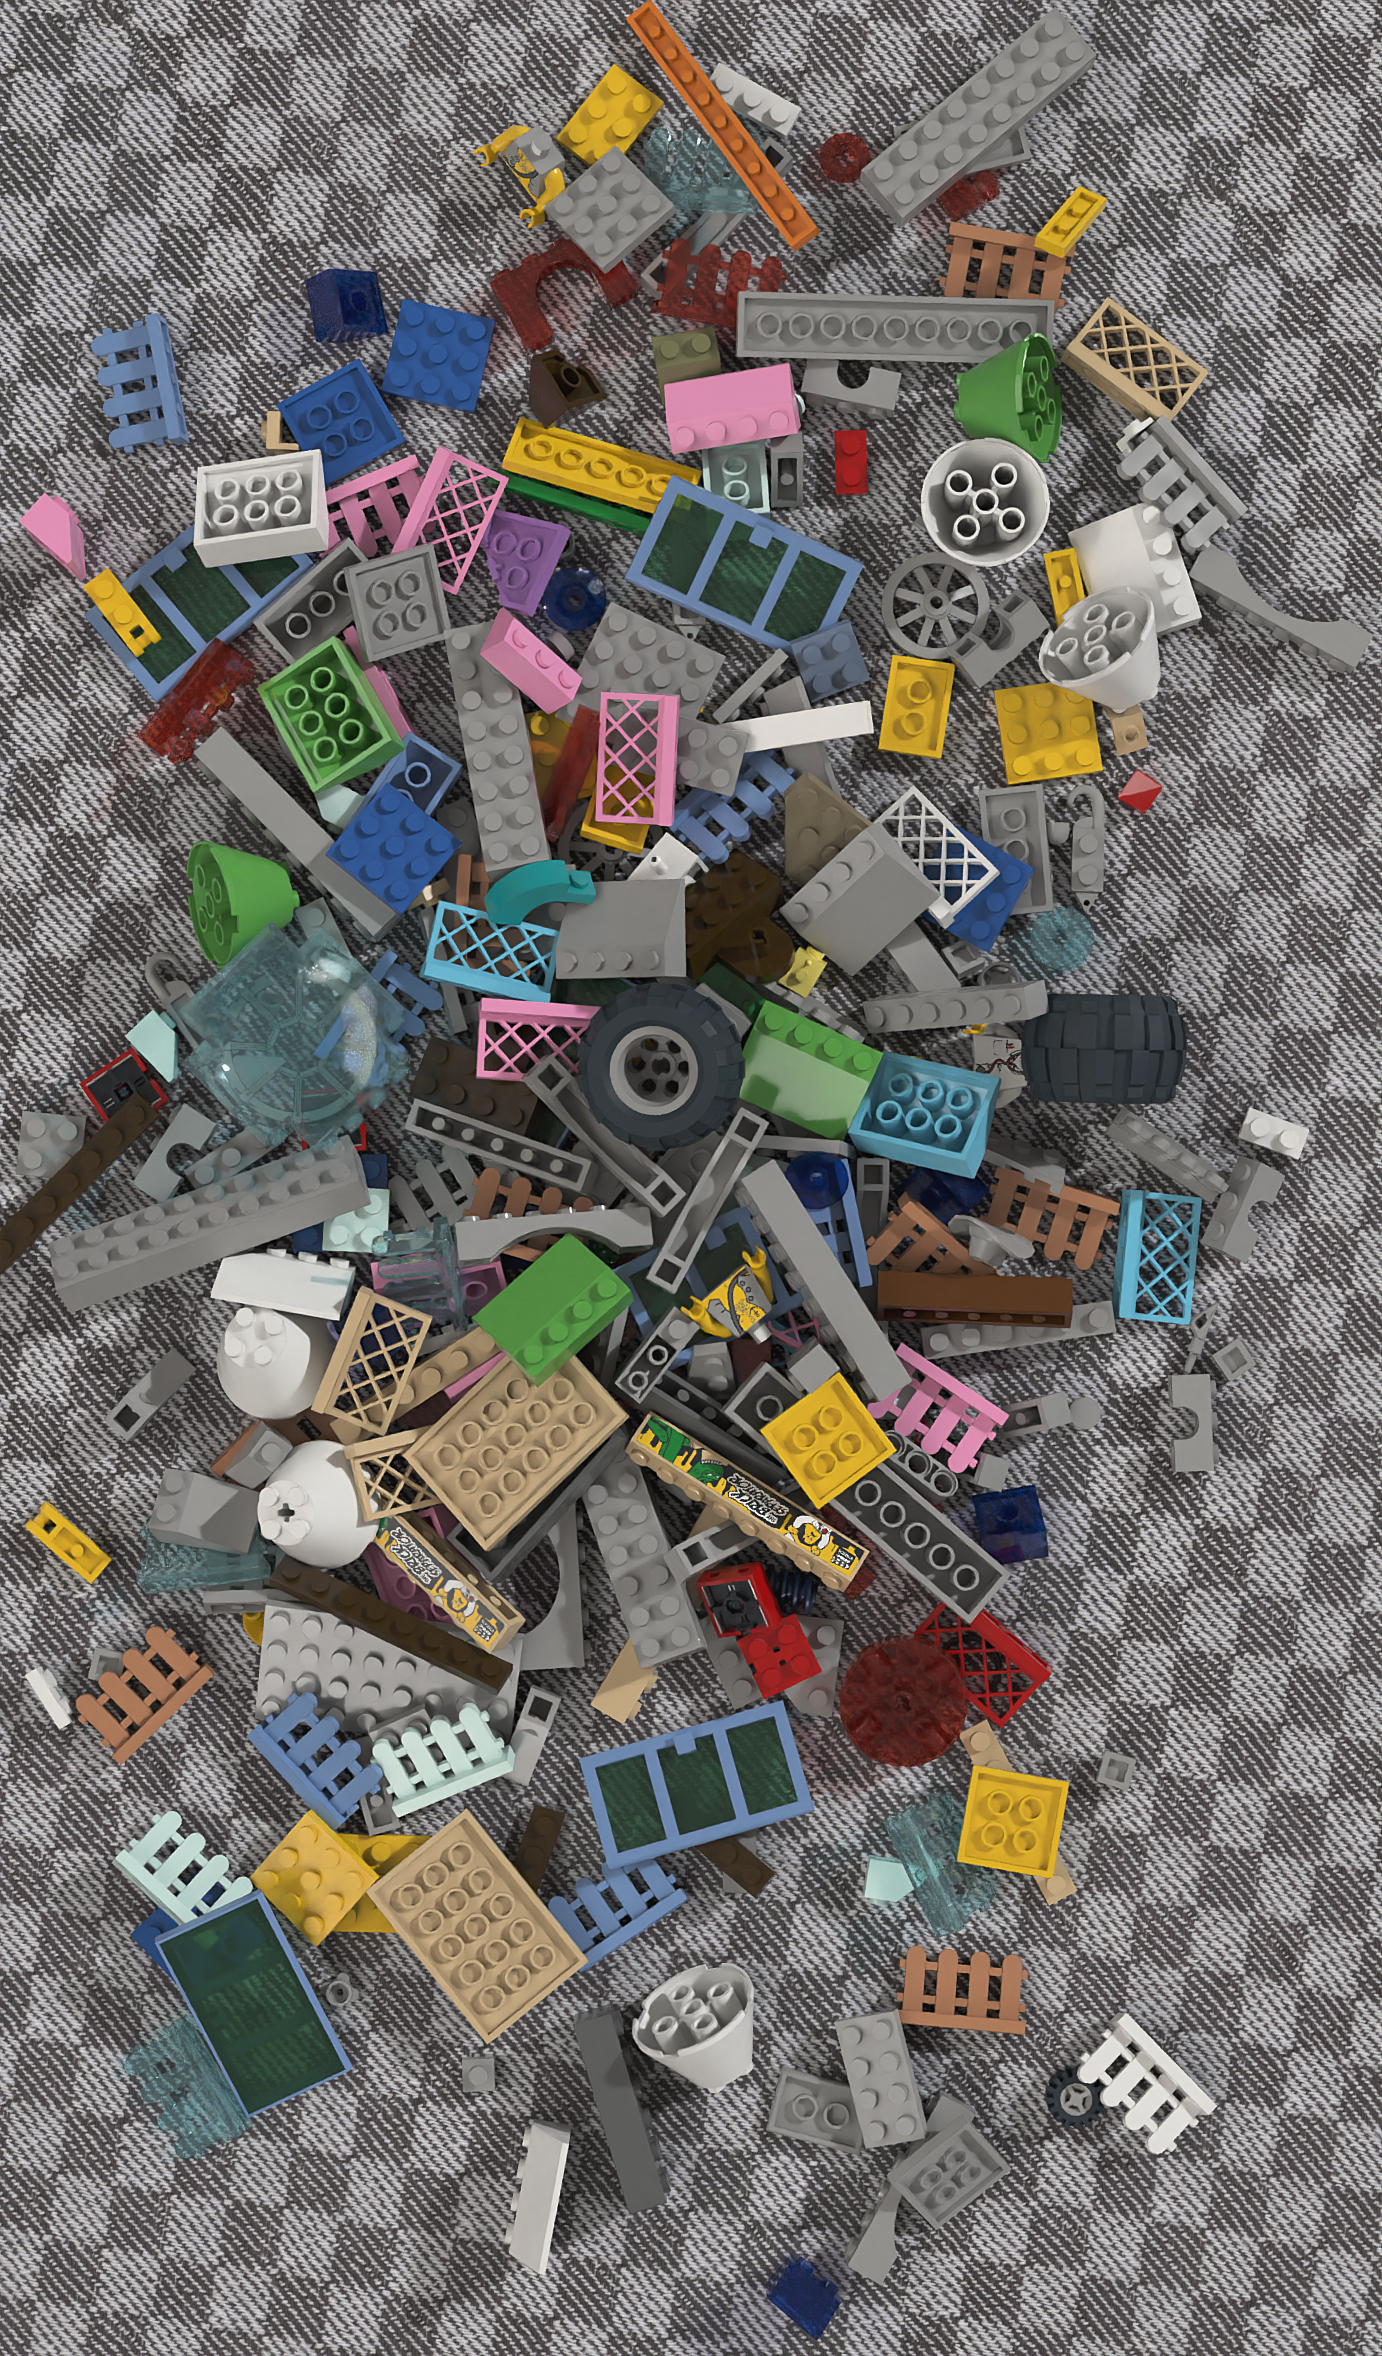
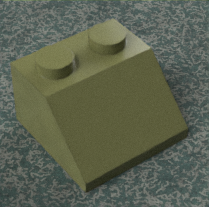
[651,326,722,408]

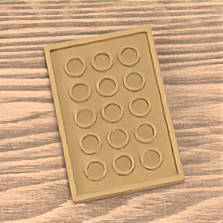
[403,1355,629,1551]
[365,1808,589,2045]

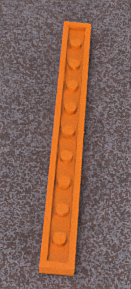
[625,0,820,252]

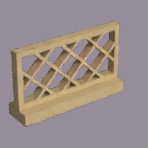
[1060,297,1209,422]
[311,1286,433,1436]
[343,1424,443,1522]

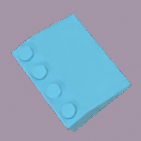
[848,1050,1001,1179]

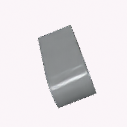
[883,1430,958,1505]

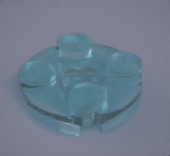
[1029,907,1094,972]

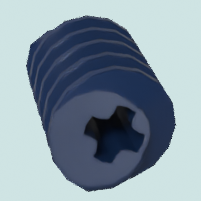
[758,1561,820,1615]

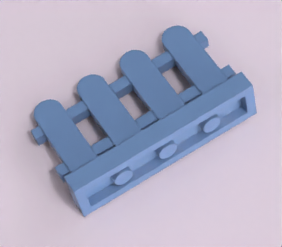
[91,313,190,454]
[666,749,797,864]
[314,949,443,1090]
[783,1158,873,1293]
[246,1692,383,1831]
[548,1842,690,1972]

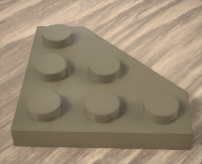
[784,771,873,887]

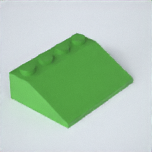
[256,636,406,794]
[739,1000,884,1142]
[472,1232,634,1388]

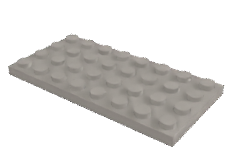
[255,1599,524,1748]

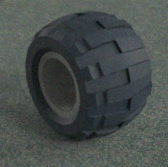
[577,982,746,1151]
[1021,993,1187,1104]

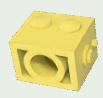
[778,945,829,998]

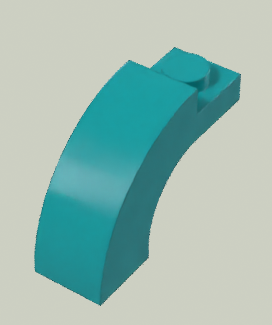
[484,860,596,925]

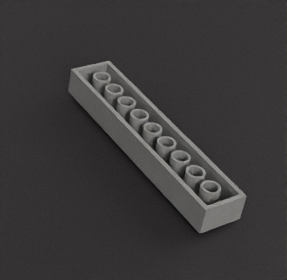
[48,1134,371,1313]
[720,1361,1011,1624]

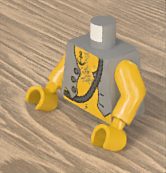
[473,125,565,228]
[681,1245,773,1345]

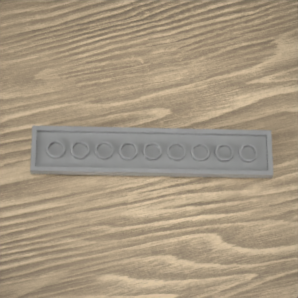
[736,291,1054,363]

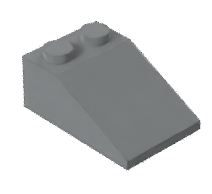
[148,1468,260,1556]

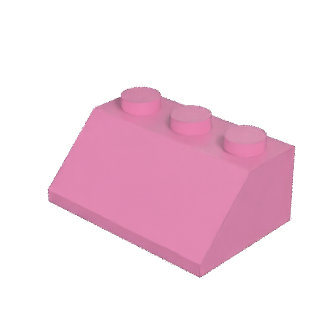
[19,493,86,582]
[480,607,582,714]

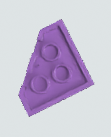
[480,509,571,617]

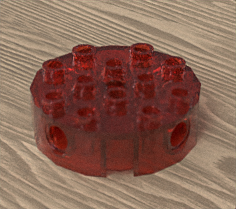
[839,1634,968,1767]

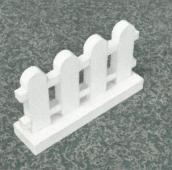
[1077,2013,1217,2154]

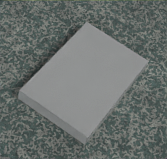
[766,2066,863,2155]

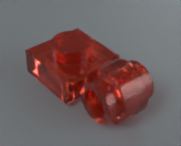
[938,170,1001,222]

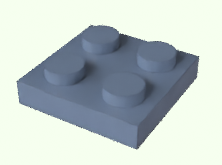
[789,619,870,703]

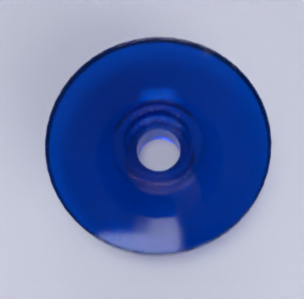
[543,567,607,631]
[784,1151,849,1209]

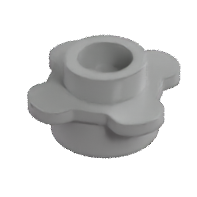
[321,1972,359,2011]

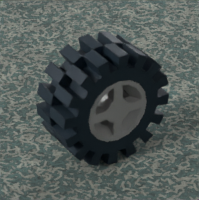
[1045,2066,1104,2129]

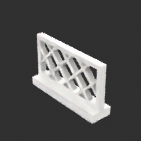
[873,785,1000,929]

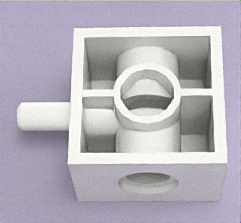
[626,832,709,891]

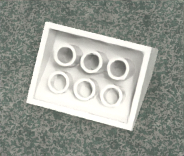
[194,449,329,568]
[1067,500,1202,637]
[210,1246,356,1321]
[505,2119,572,2275]

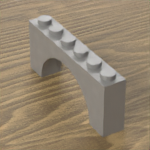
[520,1495,591,1671]

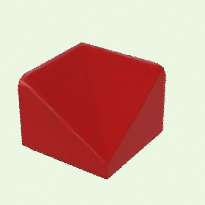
[1117,769,1164,815]

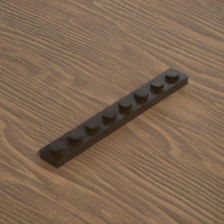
[0,1092,162,1277]
[269,1554,513,1696]

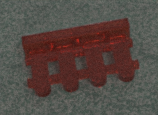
[650,238,787,330]
[137,637,255,765]
[541,704,608,842]

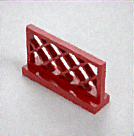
[904,1602,1052,1728]

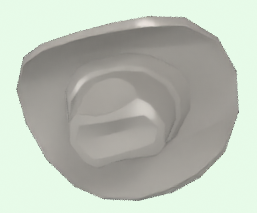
[948,1215,1035,1266]

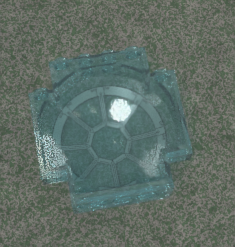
[178,921,410,1154]

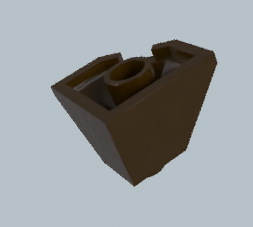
[529,349,607,429]

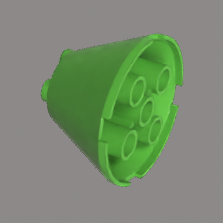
[954,333,1062,464]
[186,840,300,969]

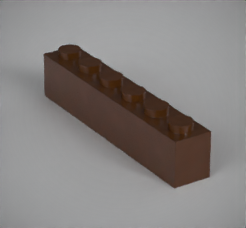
[876,1269,1073,1328]

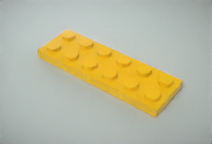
[502,417,702,523]

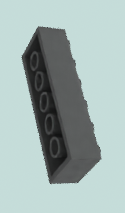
[446,1428,631,1583]
[573,2003,671,2214]

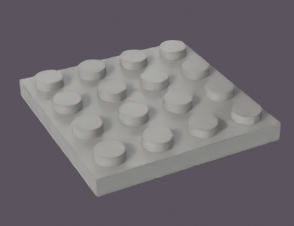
[555,602,726,745]

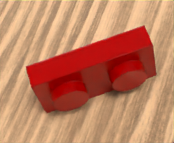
[834,430,868,496]

